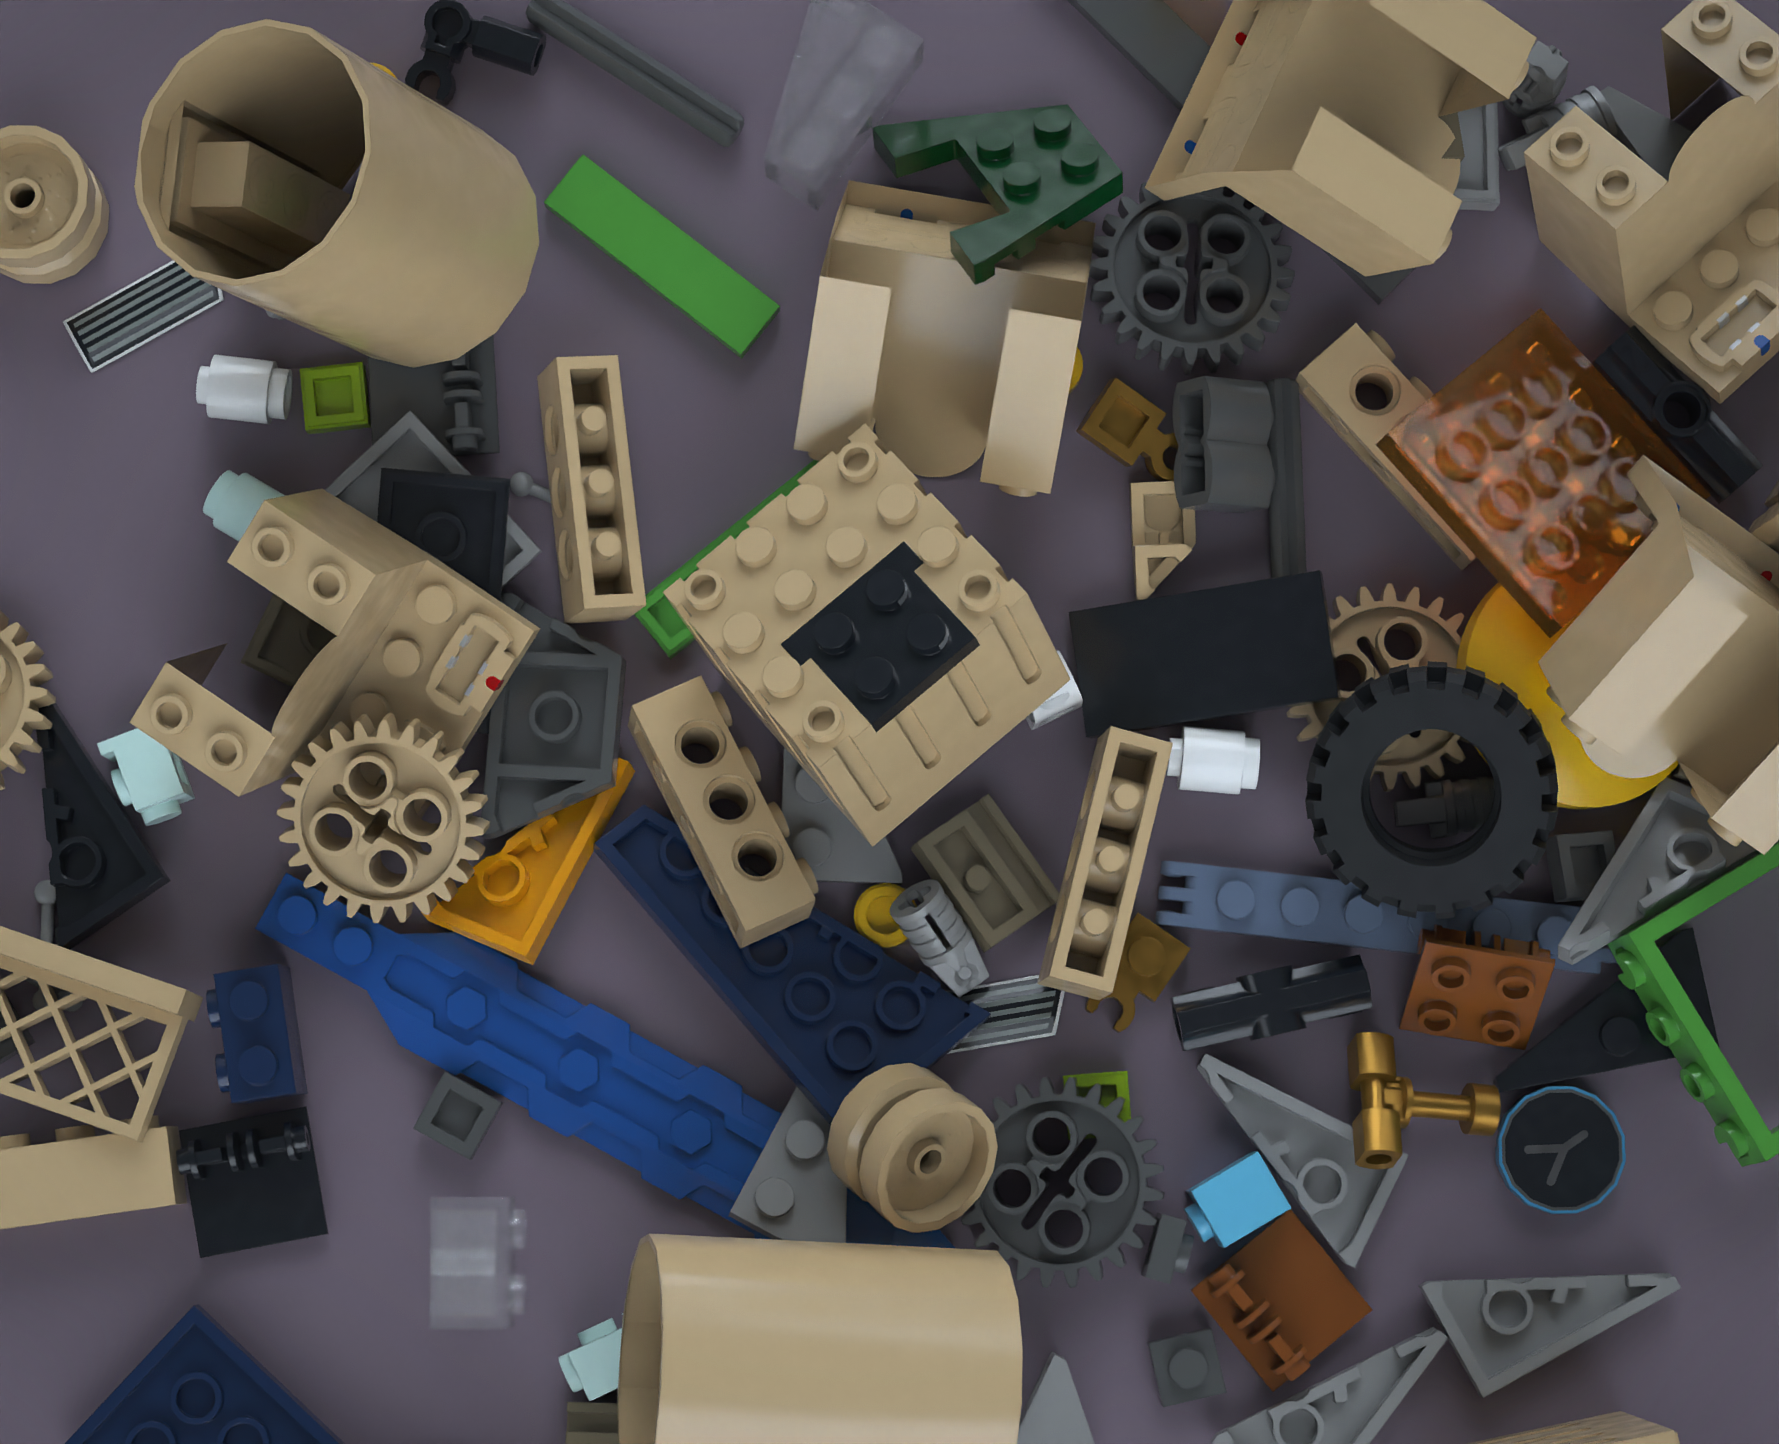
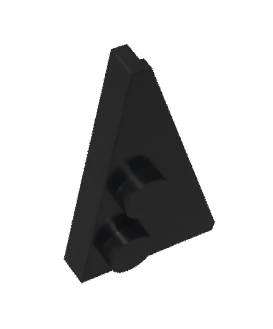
[36,703,171,950]
[1493,928,1719,1093]

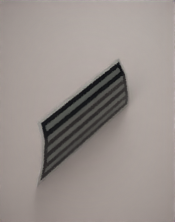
[63,261,224,373]
[947,975,1065,1054]

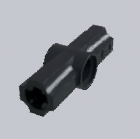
[1591,325,1763,504]
[1170,954,1373,1051]

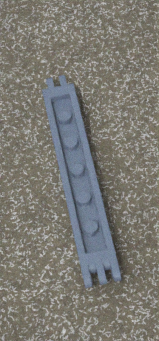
[1155,861,1618,974]

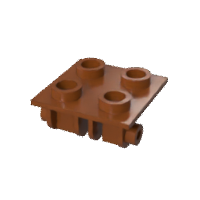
[1399,924,1555,1050]
[1191,1209,1373,1392]

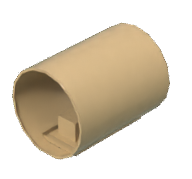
[134,19,539,368]
[617,1233,1023,1444]

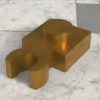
[1076,377,1179,482]
[1085,913,1191,1033]

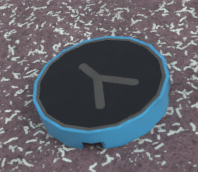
[1495,1086,1626,1214]

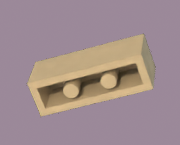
[0,1115,187,1230]

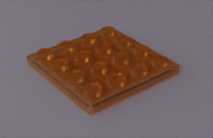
[1376,308,1711,638]

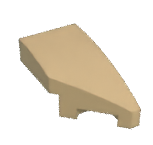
[1129,481,1196,600]

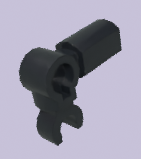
[405,0,546,105]

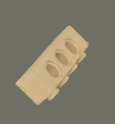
[1296,323,1528,570]
[537,355,646,624]
[628,676,818,949]
[1037,726,1173,1000]

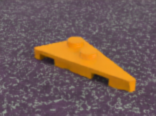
[421,757,635,965]

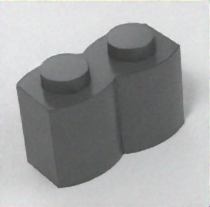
[1173,376,1276,513]

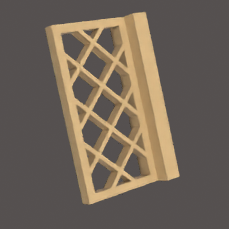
[0,926,203,1142]

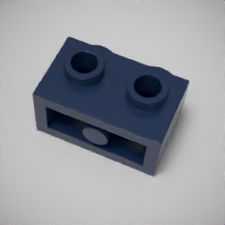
[206,964,308,1104]

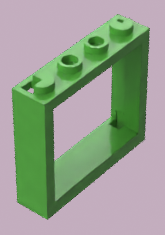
[1607,840,1779,1167]

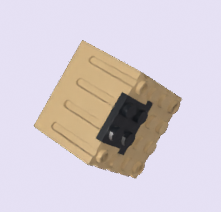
[663,424,1071,847]

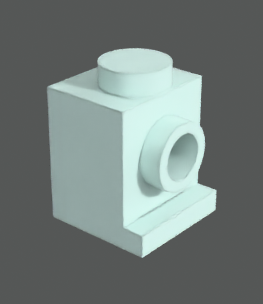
[97,728,195,826]
[558,1313,623,1401]

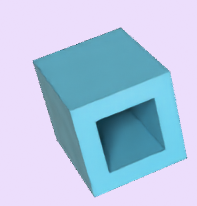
[1184,1151,1291,1248]

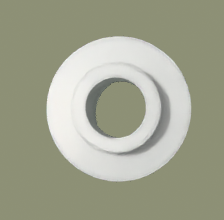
[196,354,293,424]
[1166,726,1260,795]

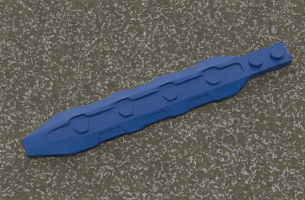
[255,873,955,1248]

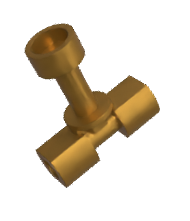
[1347,1032,1501,1169]

